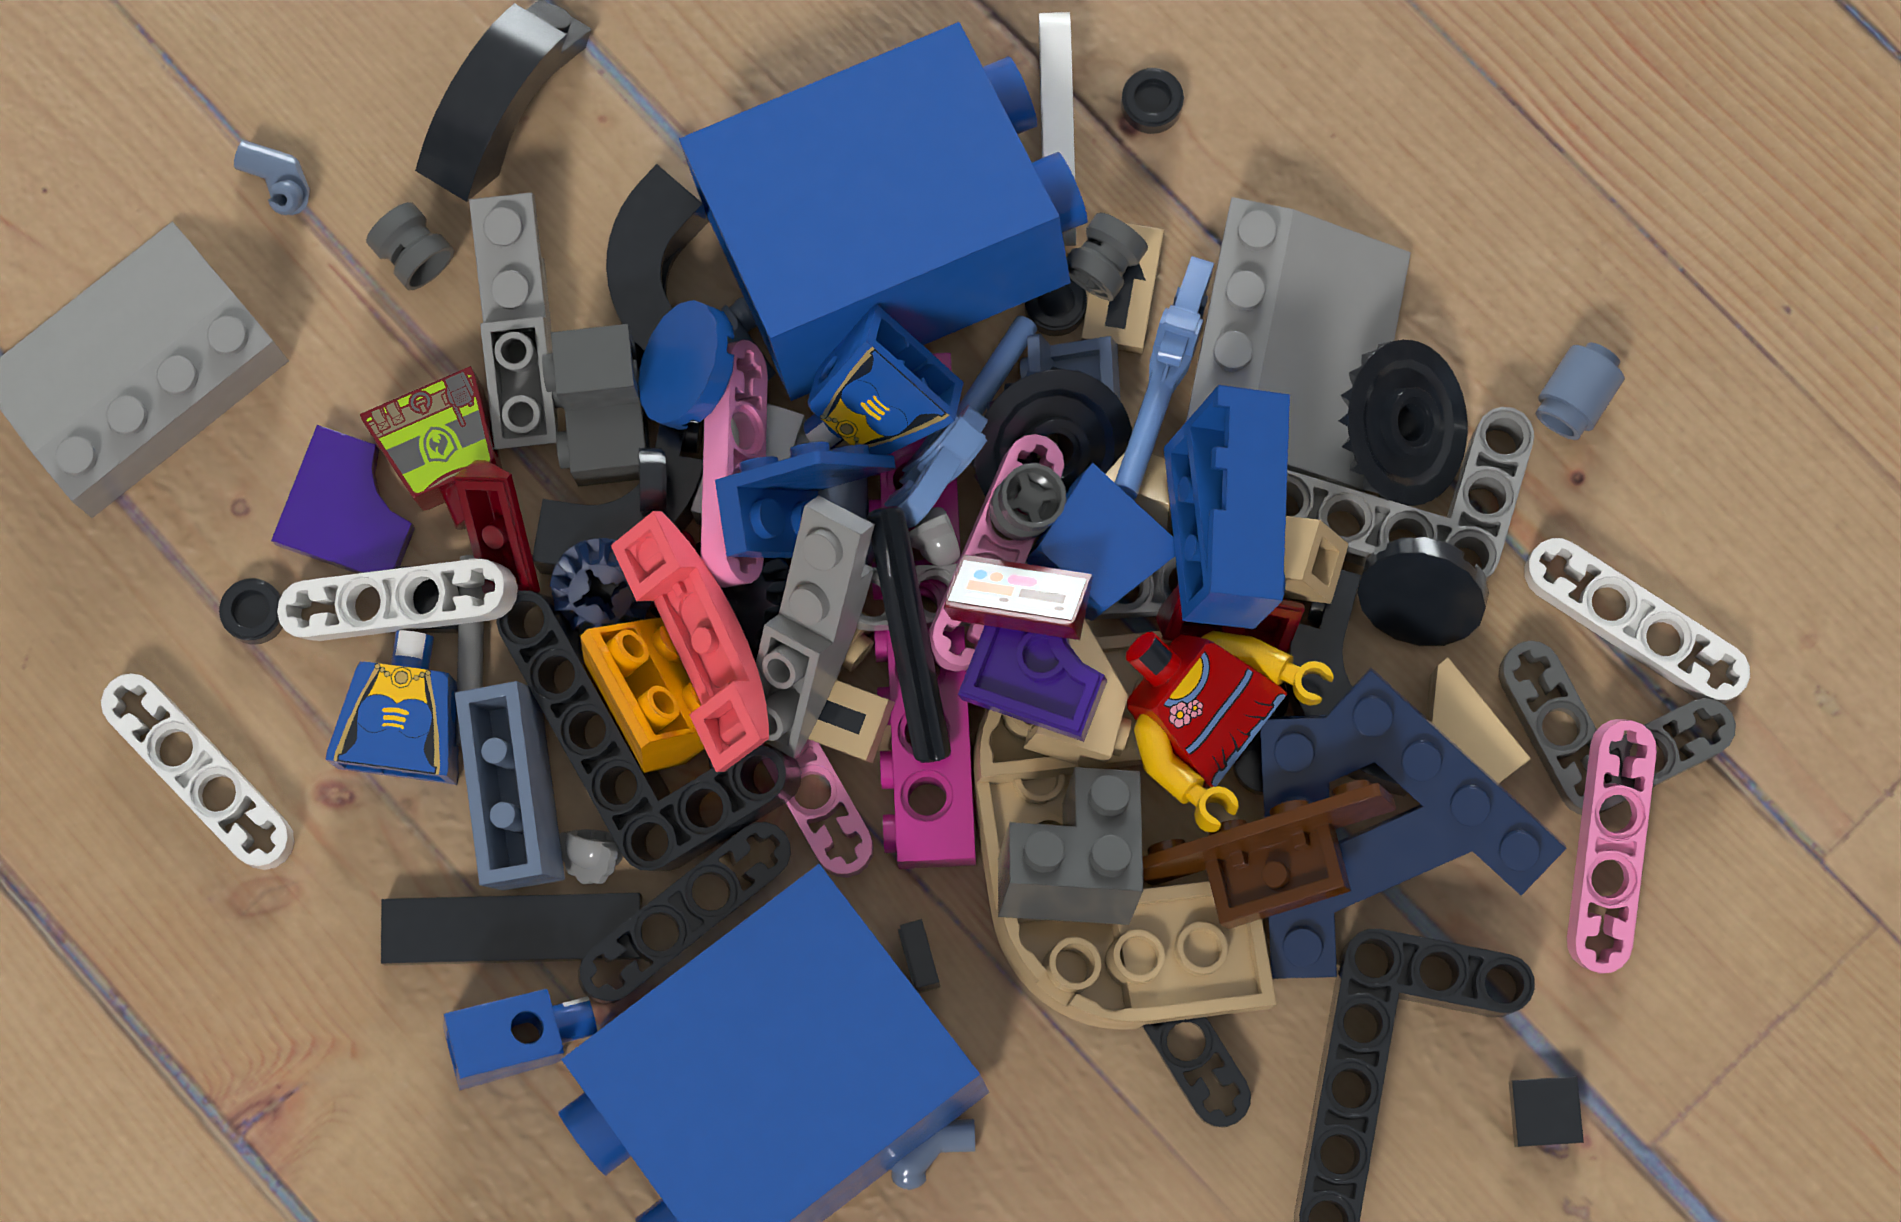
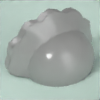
[909,507,960,566]
[559,829,623,884]

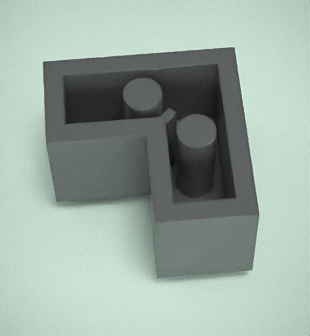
[542,324,650,487]
[998,767,1143,925]

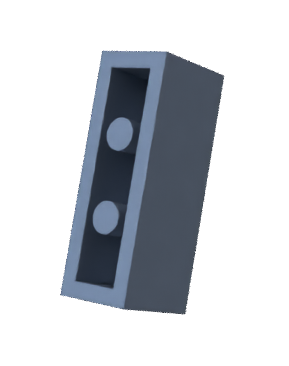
[455,681,565,891]

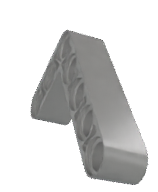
[1287,407,1534,581]

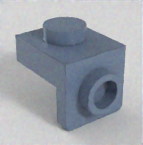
[1020,334,1121,401]

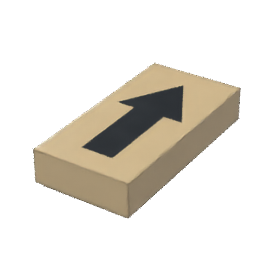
[1081,223,1164,354]
[808,680,895,763]

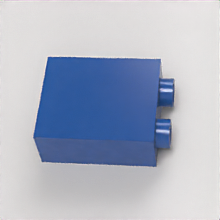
[679,22,1088,401]
[558,864,990,1222]

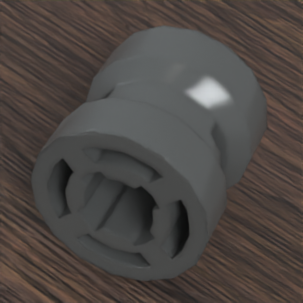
[366,202,454,290]
[1066,212,1148,301]
[989,463,1066,541]

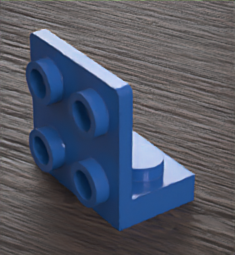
[715,441,896,559]

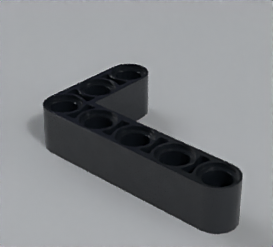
[496,591,802,871]
[1294,929,1535,1222]

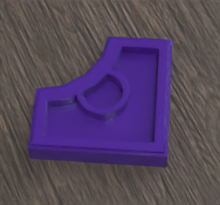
[271,425,415,574]
[958,625,1107,742]

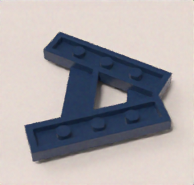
[1261,668,1567,979]

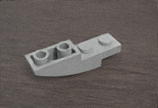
[469,192,558,450]
[756,496,875,758]

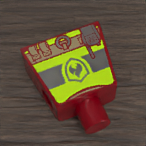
[360,366,503,530]

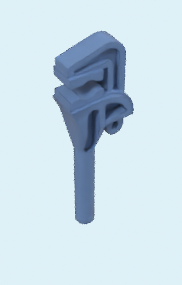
[1115,256,1215,500]
[884,316,1037,529]

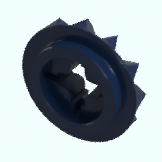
[550,538,652,631]

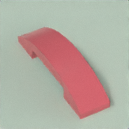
[611,511,769,772]

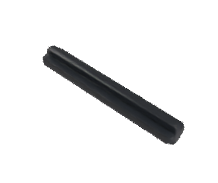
[867,506,951,763]

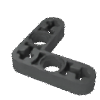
[1498,641,1736,815]

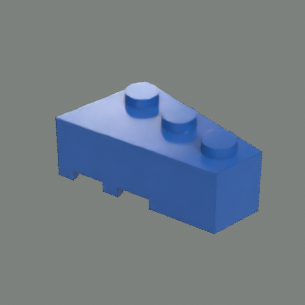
[1164,385,1290,629]

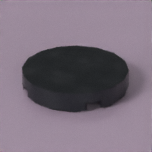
[1357,537,1489,646]

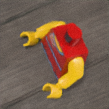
[1125,631,1334,832]

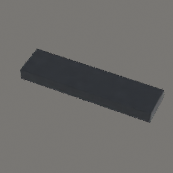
[381,893,642,966]

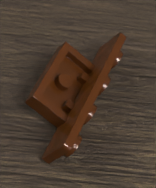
[1142,780,1396,929]

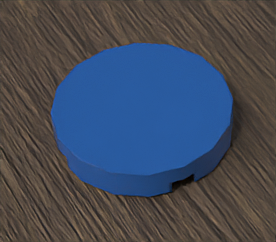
[638,300,734,430]

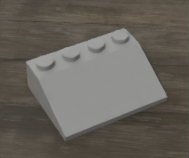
[1186,197,1411,493]
[0,221,289,518]

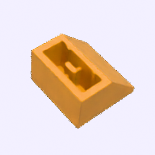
[580,617,705,773]

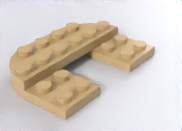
[971,631,1277,1030]

